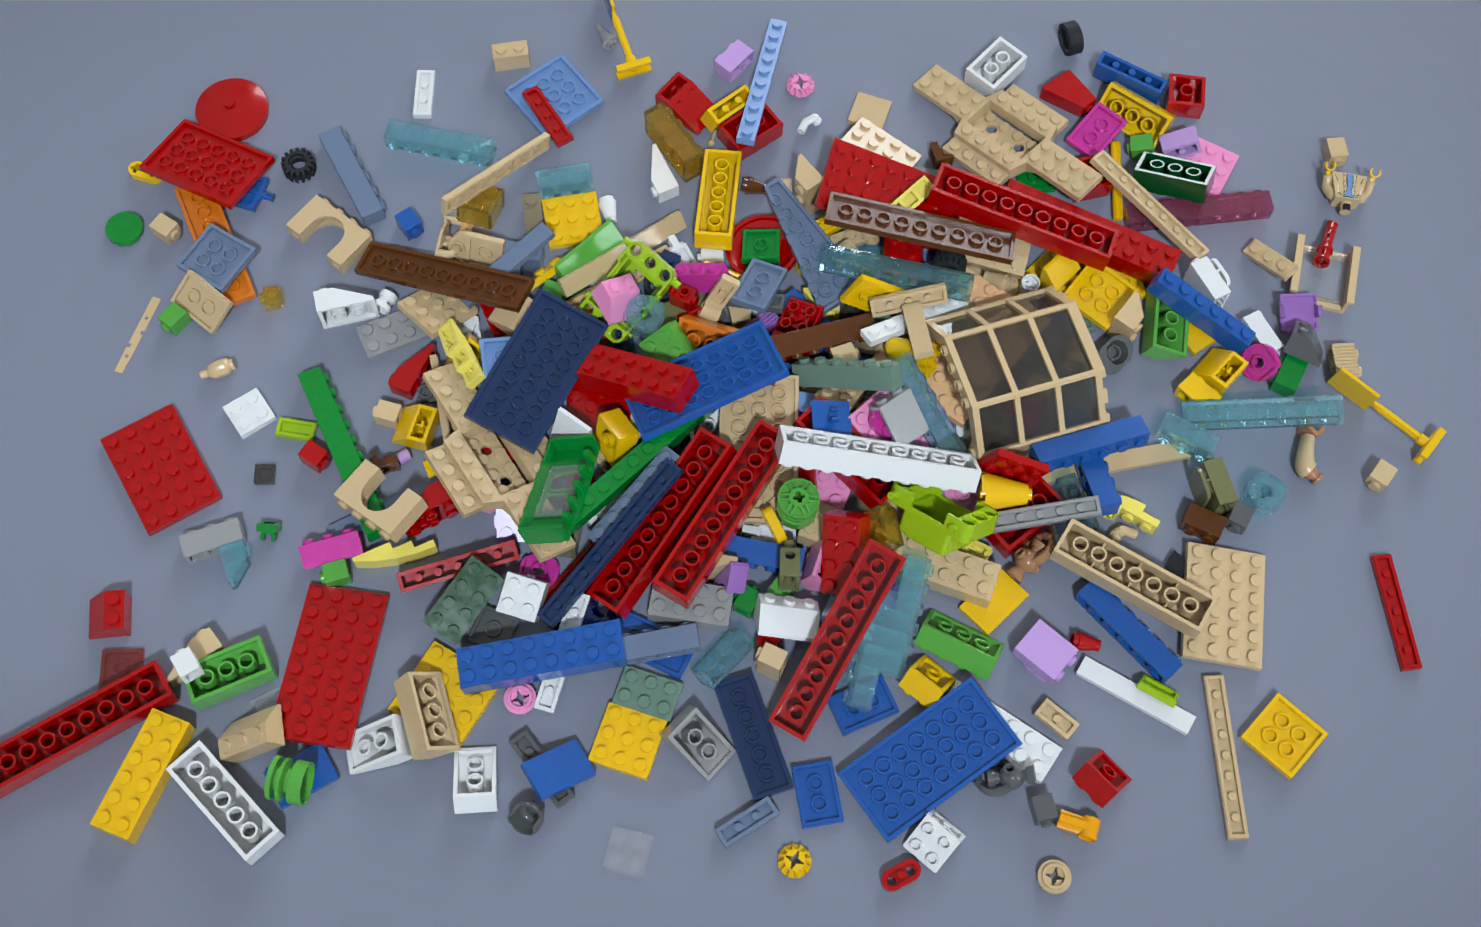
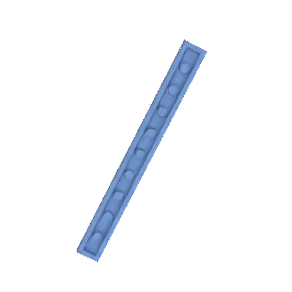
[736,19,787,146]

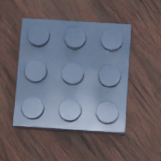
[176,223,257,294]

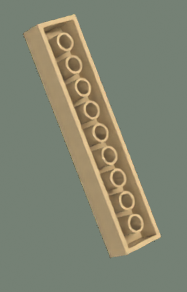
[797,503,1002,608]

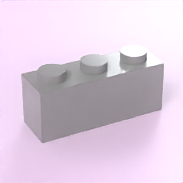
[178,517,248,564]

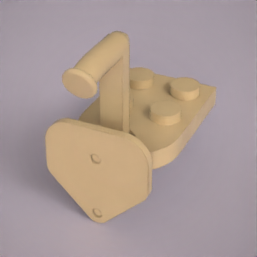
[435,214,505,268]

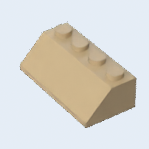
[394,672,461,760]

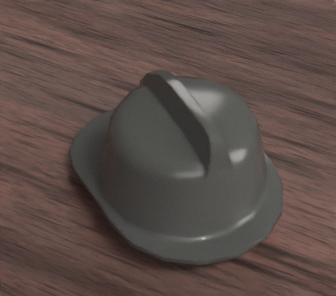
[1098,335,1133,375]

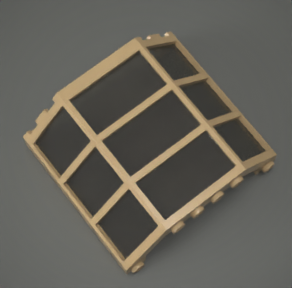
[926,286,1110,460]

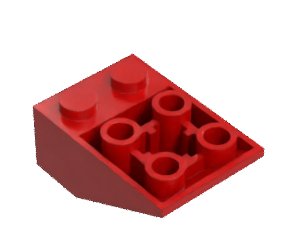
[655,72,714,136]
[771,297,824,362]
[406,480,459,538]

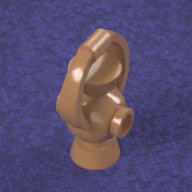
[1006,532,1056,584]

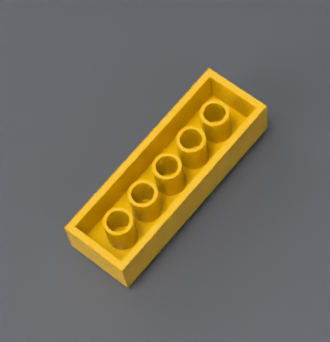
[694,149,742,251]
[90,708,196,845]

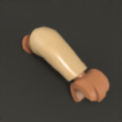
[1295,415,1326,485]

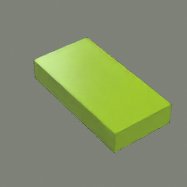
[275,417,319,442]
[1136,674,1180,708]

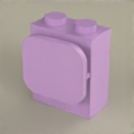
[1012,619,1079,685]

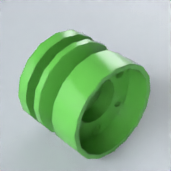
[776,478,820,529]
[264,755,315,807]

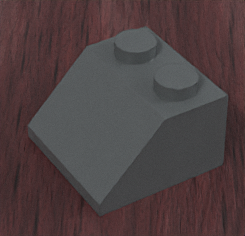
[1283,320,1323,367]

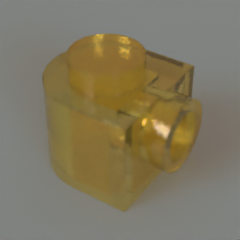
[259,286,285,311]

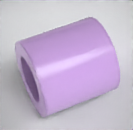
[395,448,412,465]

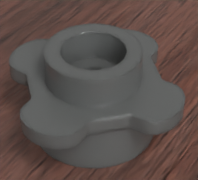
[416,384,436,403]

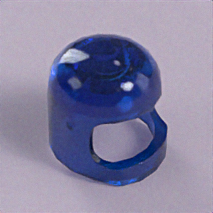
[582,600,617,626]

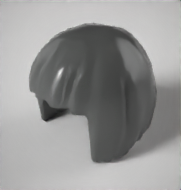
[507,799,544,836]

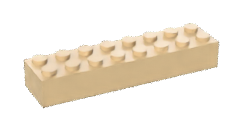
[1049,518,1218,639]

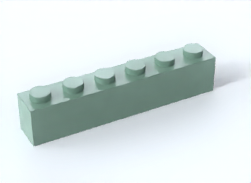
[791,356,903,392]

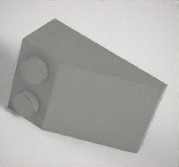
[660,705,736,781]

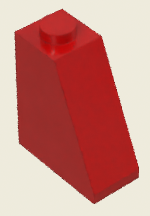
[1039,69,1097,117]

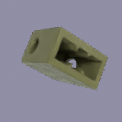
[779,540,800,591]

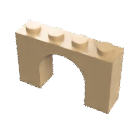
[286,195,373,275]
[333,459,428,543]

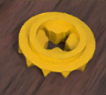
[778,843,812,879]

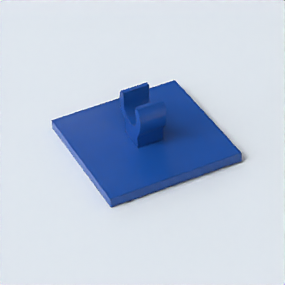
[810,400,853,436]

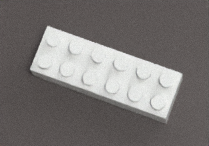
[166,740,285,866]

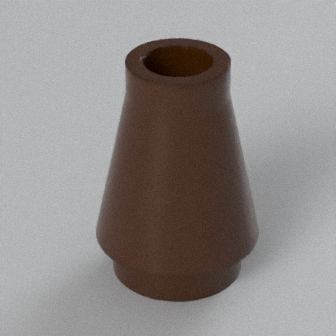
[741,176,766,195]

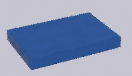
[828,675,899,736]
[520,739,596,802]
[263,745,340,810]
[791,759,844,829]

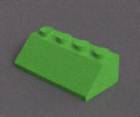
[554,219,623,297]
[1141,290,1189,360]
[913,609,1005,680]
[185,635,278,711]

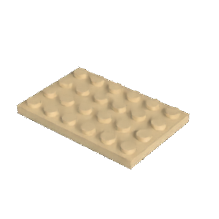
[1180,542,1266,671]

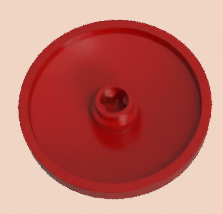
[195,78,269,142]
[726,214,796,274]

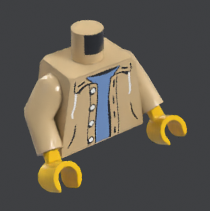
[1321,161,1381,215]

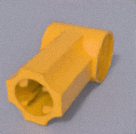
[1056,810,1101,842]

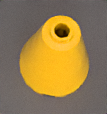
[885,337,941,380]
[977,472,1032,510]

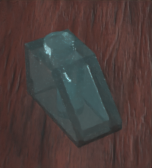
[218,540,253,590]

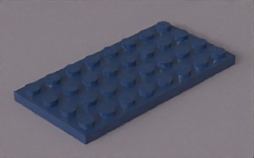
[464,289,609,455]

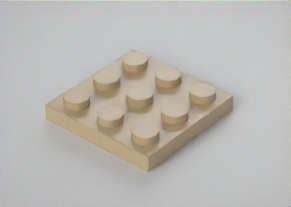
[397,290,478,339]

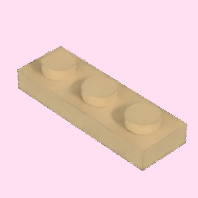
[1243,239,1298,282]

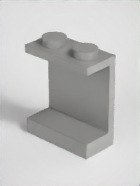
[870,387,930,444]

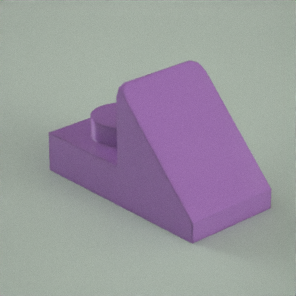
[714,562,749,594]

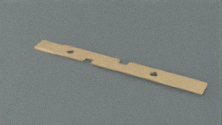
[114,296,161,373]

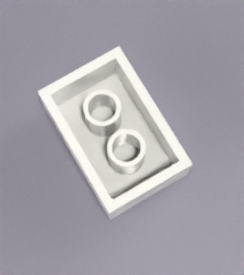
[964,36,1028,97]

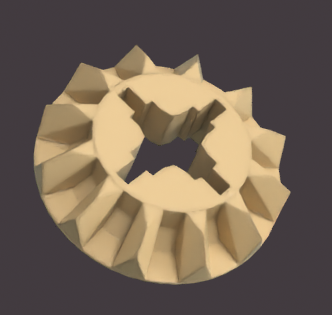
[1037,860,1072,894]

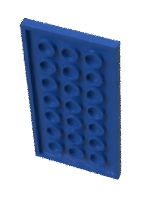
[625,320,790,442]
[837,677,1023,844]

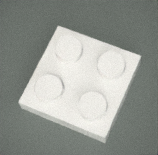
[223,387,277,439]

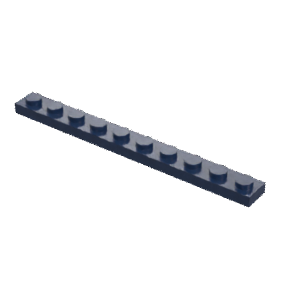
[537,458,684,629]

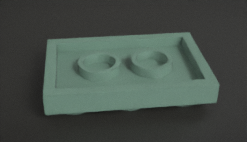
[612,665,684,724]

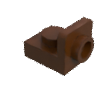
[928,141,954,170]
[369,450,401,474]

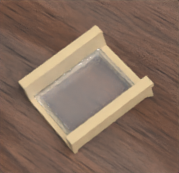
[1289,233,1361,314]

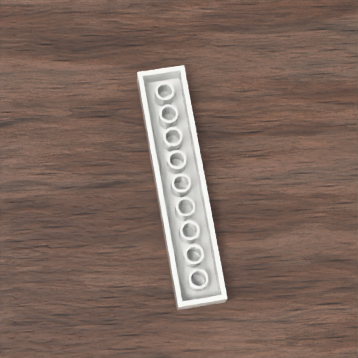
[774,424,982,493]

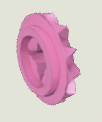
[786,72,814,98]
[503,684,537,715]

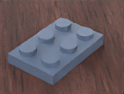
[730,258,788,314]

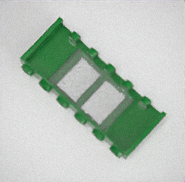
[517,434,601,544]

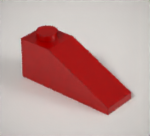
[388,343,437,400]

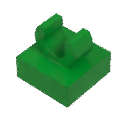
[256,520,282,542]

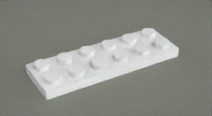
[948,680,1063,784]

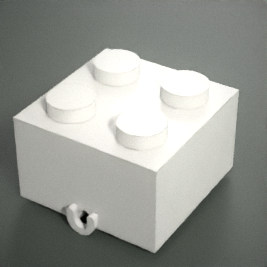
[496,571,550,623]

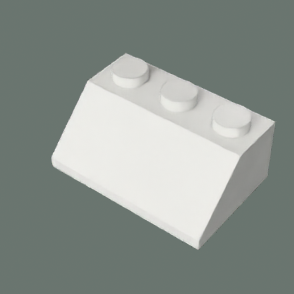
[753,593,820,642]

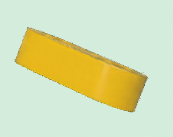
[128,161,162,184]
[761,505,787,544]

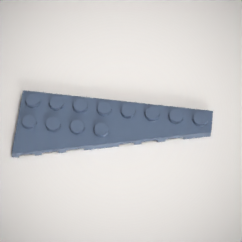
[764,177,860,315]

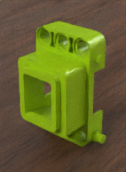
[579,236,682,343]
[887,481,999,555]

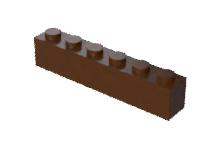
[770,313,874,361]

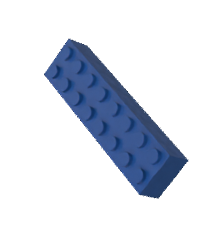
[456,619,628,695]

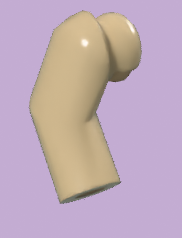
[1108,525,1138,543]

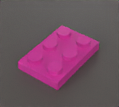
[1065,101,1127,157]

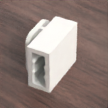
[1183,256,1231,308]

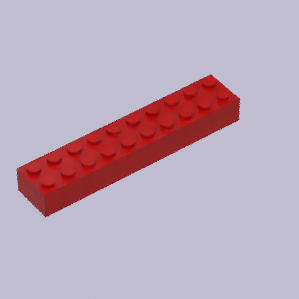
[926,162,1119,272]
[1007,179,1182,284]
[652,419,781,610]
[586,426,737,619]
[768,538,907,742]
[0,660,179,799]

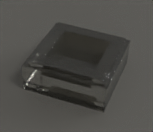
[254,464,276,485]

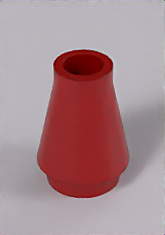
[1069,631,1101,652]

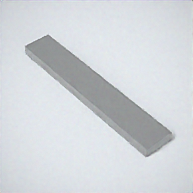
[992,495,1102,534]

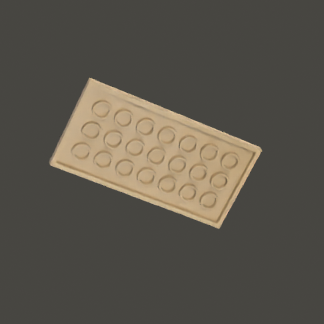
[719,375,799,526]

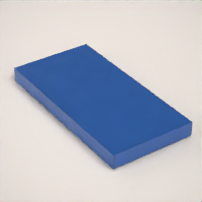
[620,612,694,680]

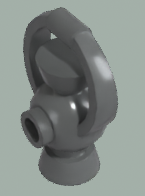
[974,760,1036,797]

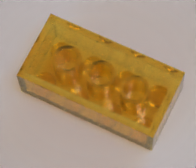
[644,101,704,183]

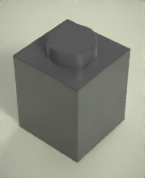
[1225,500,1256,535]
[1028,793,1059,828]

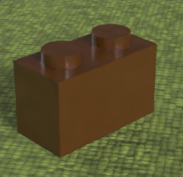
[1178,502,1228,545]

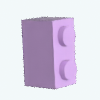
[714,39,754,83]
[1159,125,1202,158]

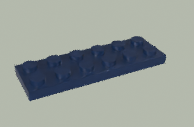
[713,672,794,802]

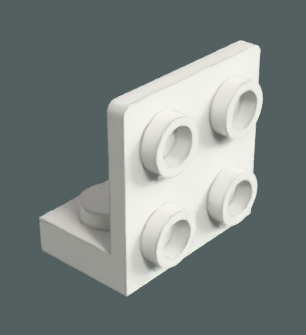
[903,809,966,873]

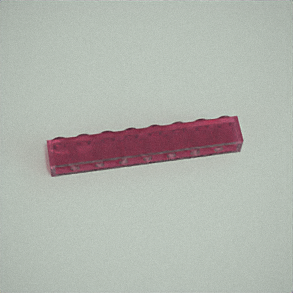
[1123,190,1274,232]

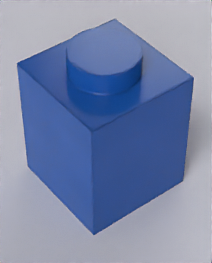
[394,207,424,241]

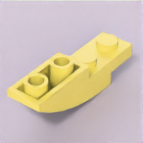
[1081,492,1160,534]

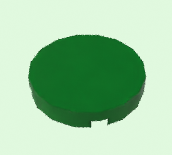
[105,211,144,247]

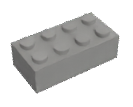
[647,576,734,634]

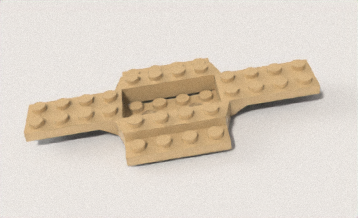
[913,64,1103,202]
[422,362,576,563]

